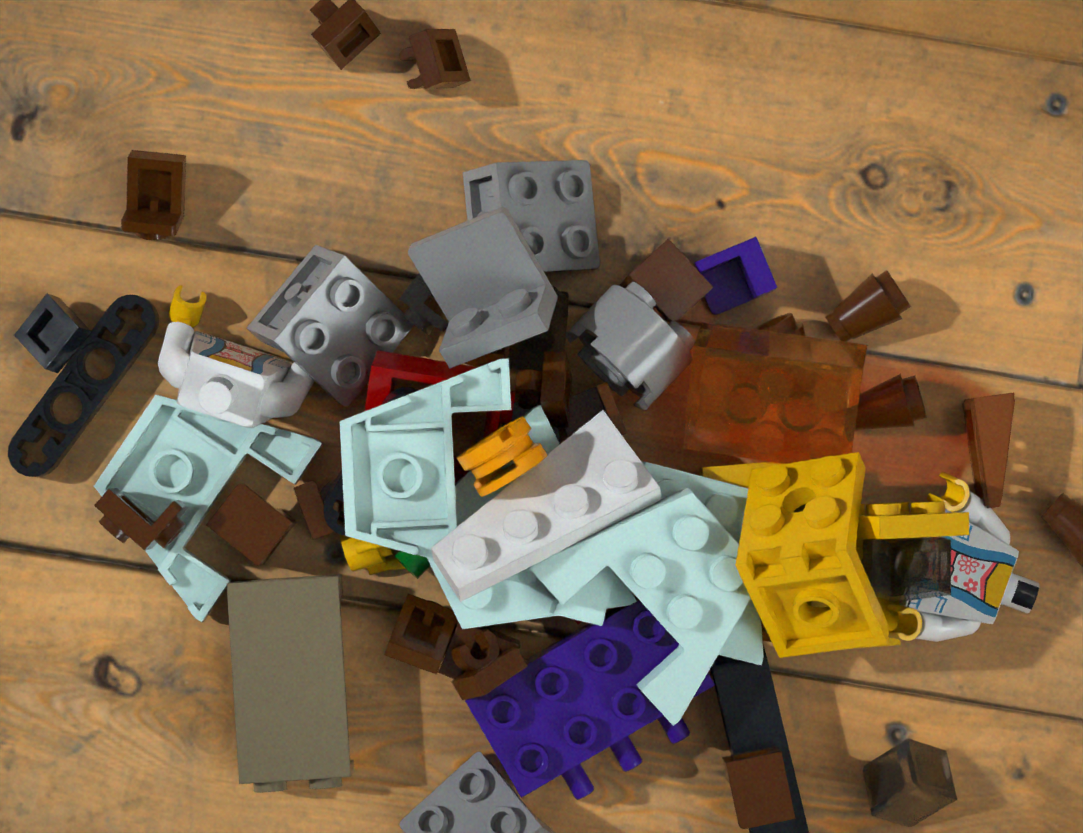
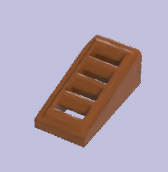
[962,392,1015,508]

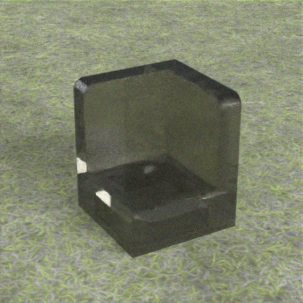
[863,738,957,827]

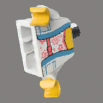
[158,285,314,428]
[887,472,1039,642]

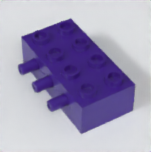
[465,596,715,800]

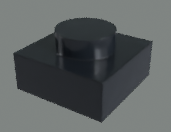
[14,293,91,373]

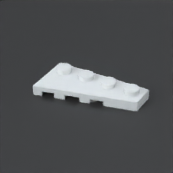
[431,410,661,602]

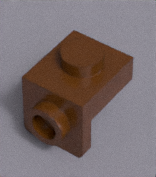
[121,150,186,240]
[94,488,188,550]

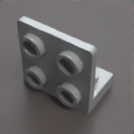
[463,160,600,272]
[408,207,558,368]
[247,245,413,406]
[399,752,555,833]

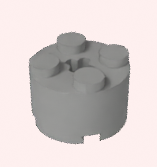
[566,282,696,410]

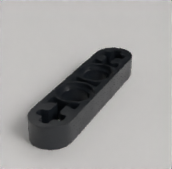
[8,295,159,477]

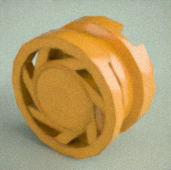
[456,416,548,497]

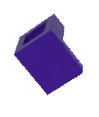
[693,237,778,315]

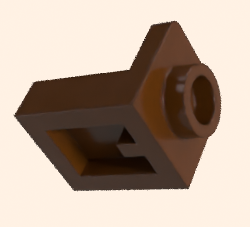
[384,594,457,675]

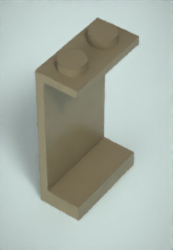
[227,574,354,793]

